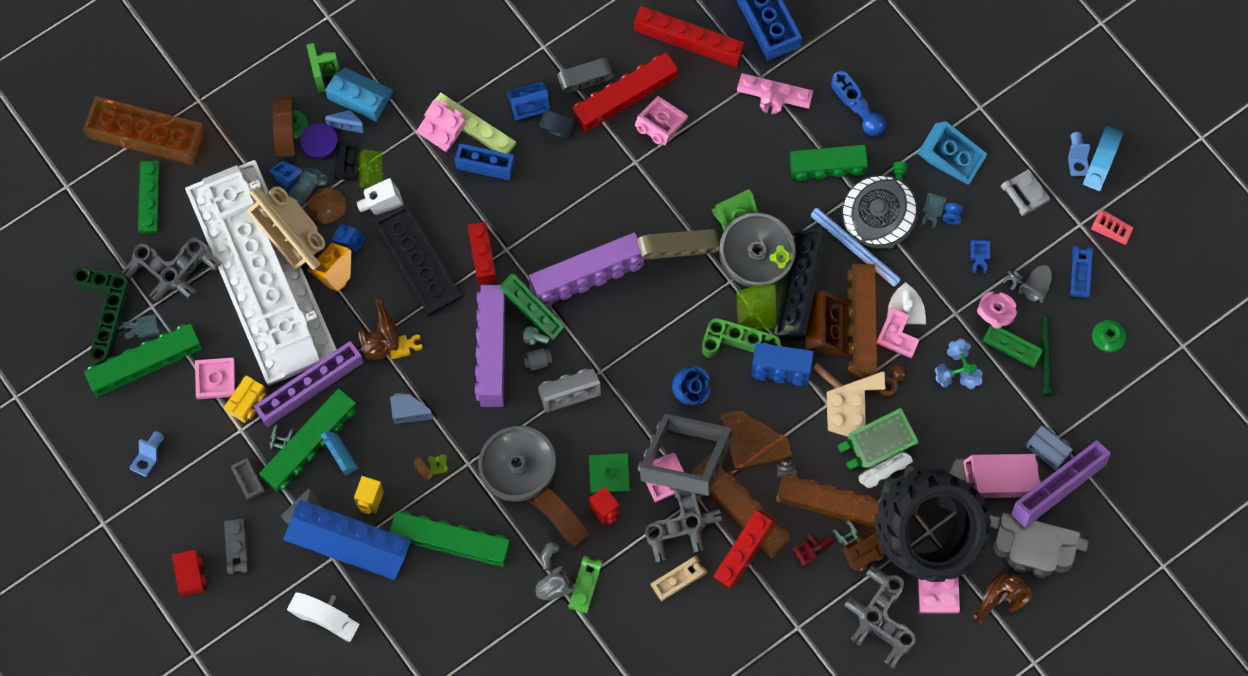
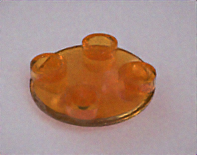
[308,188,346,224]

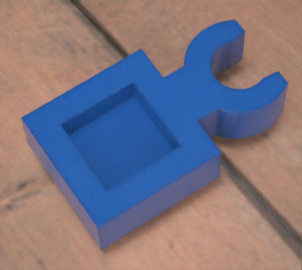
[970,240,990,274]

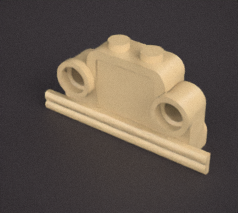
[246,187,325,270]

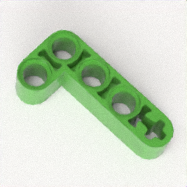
[702,318,781,358]

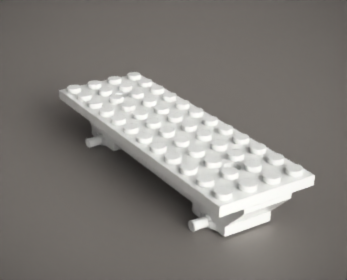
[185,160,337,386]

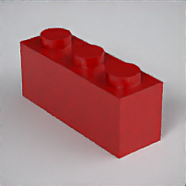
[468,222,497,285]

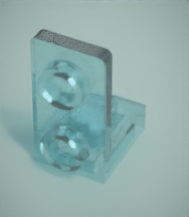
[288,168,328,207]

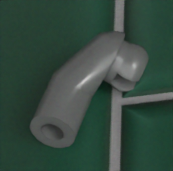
[540,541,559,571]

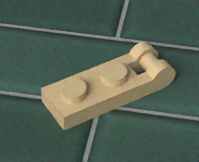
[651,556,708,602]

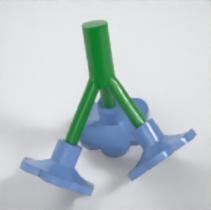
[935,338,983,389]

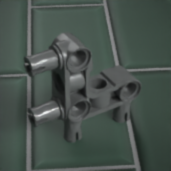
[121,238,222,303]
[645,473,722,562]
[844,565,915,669]

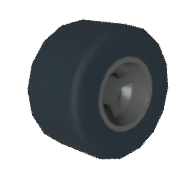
[539,110,575,138]

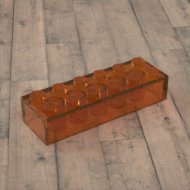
[83,96,205,166]

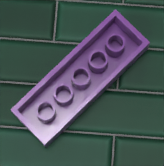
[529,232,644,307]
[475,285,506,407]

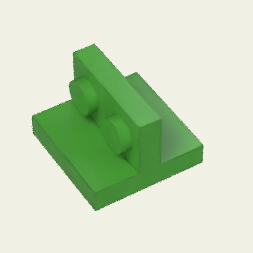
[306,43,340,93]
[712,189,758,231]

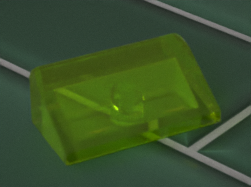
[359,149,383,188]

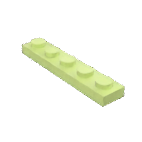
[435,92,516,154]

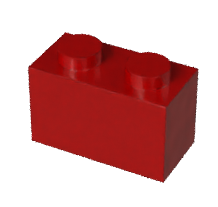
[589,487,619,526]
[172,550,207,597]

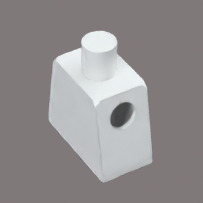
[357,178,404,215]

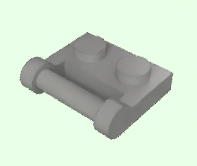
[1001,169,1050,216]

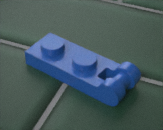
[1070,246,1093,298]

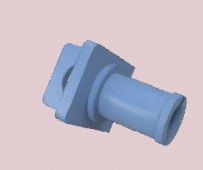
[1068,132,1090,176]
[130,431,164,477]

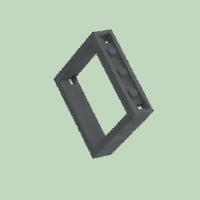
[638,414,732,496]

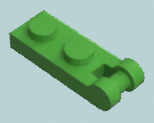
[568,555,603,614]

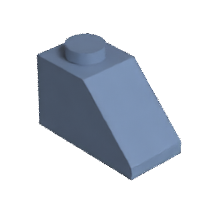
[390,393,433,424]

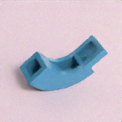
[1082,125,1124,191]

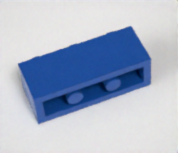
[455,143,515,181]

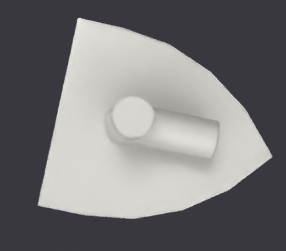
[887,282,926,324]

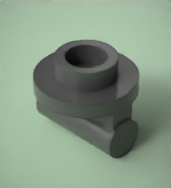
[777,459,797,477]

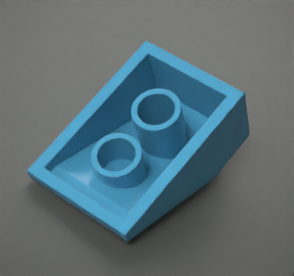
[917,121,987,185]

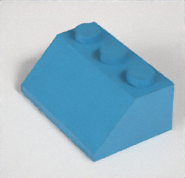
[325,68,394,122]

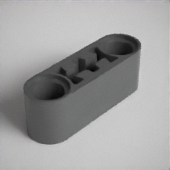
[557,58,614,94]

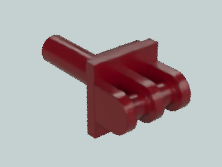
[792,532,834,567]

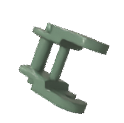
[269,424,294,449]
[833,520,860,546]

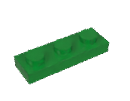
[982,325,1043,368]

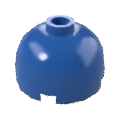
[672,367,711,405]

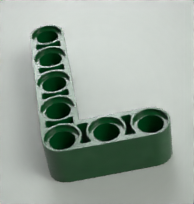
[73,267,130,365]

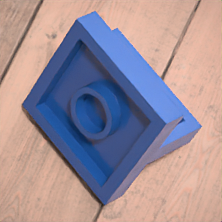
[506,81,551,121]

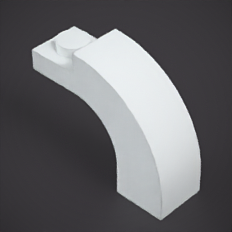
[287,593,360,642]

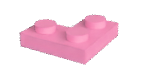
[876,308,919,359]

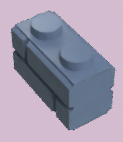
[1026,425,1073,471]

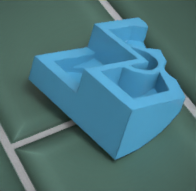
[321,432,359,476]

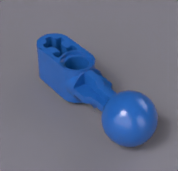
[831,71,886,137]

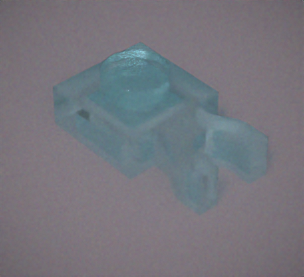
[921,193,946,228]
[123,315,159,339]

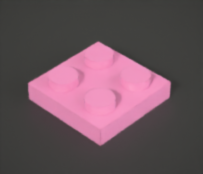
[195,358,236,399]
[918,577,960,613]

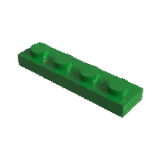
[138,161,160,234]
[499,274,565,340]

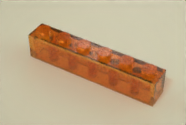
[847,264,877,379]
[692,455,790,559]
[776,474,879,529]

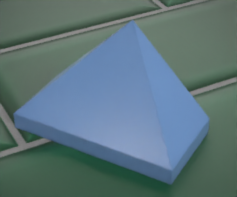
[325,110,364,133]

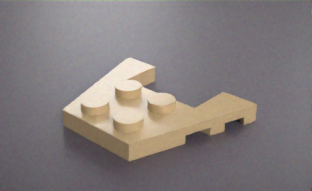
[827,372,885,437]

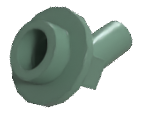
[523,326,550,345]

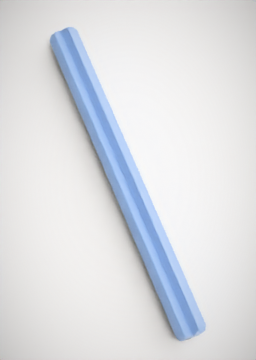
[811,208,901,286]

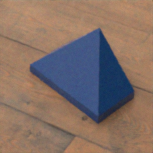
[269,161,303,193]

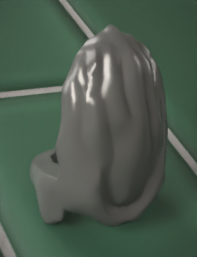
[1018,265,1052,304]
[535,566,575,600]

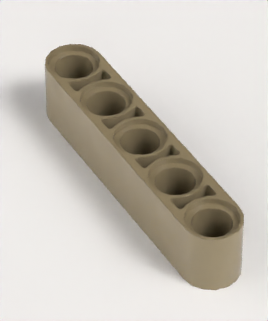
[637,229,720,259]

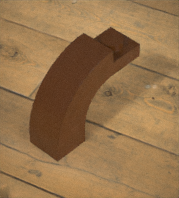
[273,96,296,157]
[529,488,588,547]

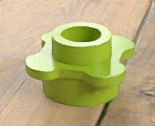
[769,245,792,268]

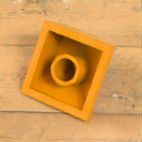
[307,243,351,292]

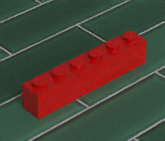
[634,6,744,67]
[572,53,678,132]

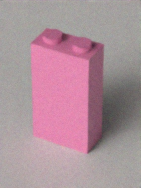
[963,454,1041,498]

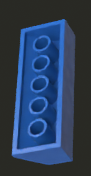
[283,499,411,580]

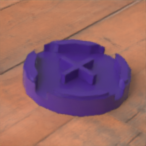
[300,123,338,160]

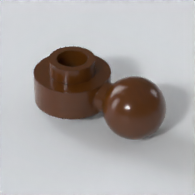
[878,366,907,398]

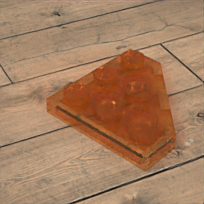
[721,410,792,471]

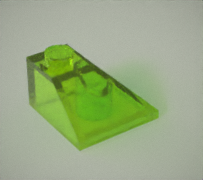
[736,285,776,329]

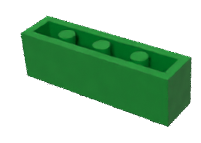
[789,145,868,181]

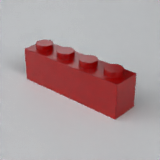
[713,510,777,588]

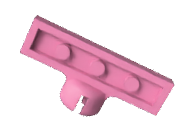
[737,73,813,114]

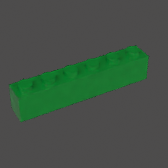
[84,323,202,397]
[259,388,358,493]
[390,511,510,567]

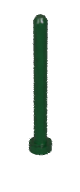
[1041,315,1054,397]

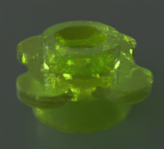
[428,454,449,475]

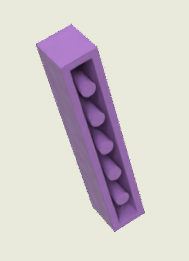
[254,341,363,428]

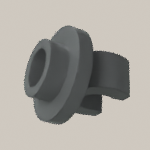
[1003,270,1024,290]

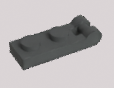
[224,519,248,575]

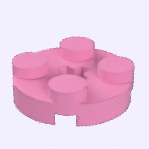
[977,292,1017,328]

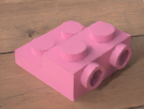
[635,96,688,146]
[416,99,468,152]

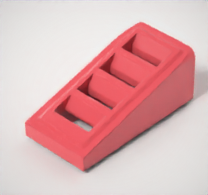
[1091,209,1133,245]

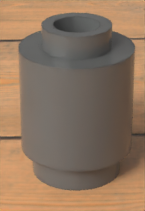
[523,348,552,371]

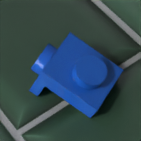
[331,224,365,253]

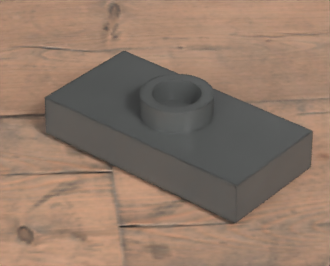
[230,457,265,501]

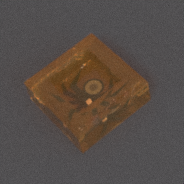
[413,457,432,481]

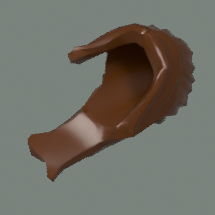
[358,297,399,360]
[973,571,1033,625]

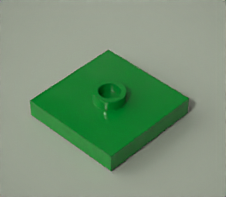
[589,453,630,495]

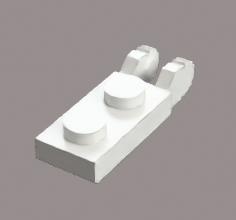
[859,451,913,488]

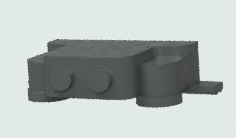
[989,513,1089,578]

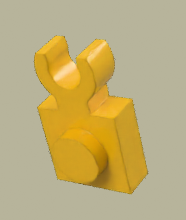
[390,335,423,359]

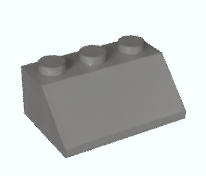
[538,368,601,413]

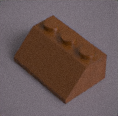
[805,291,848,356]

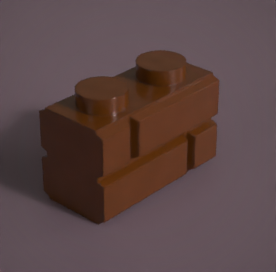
[841,528,886,571]

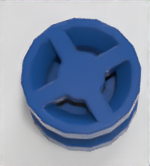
[943,203,964,225]

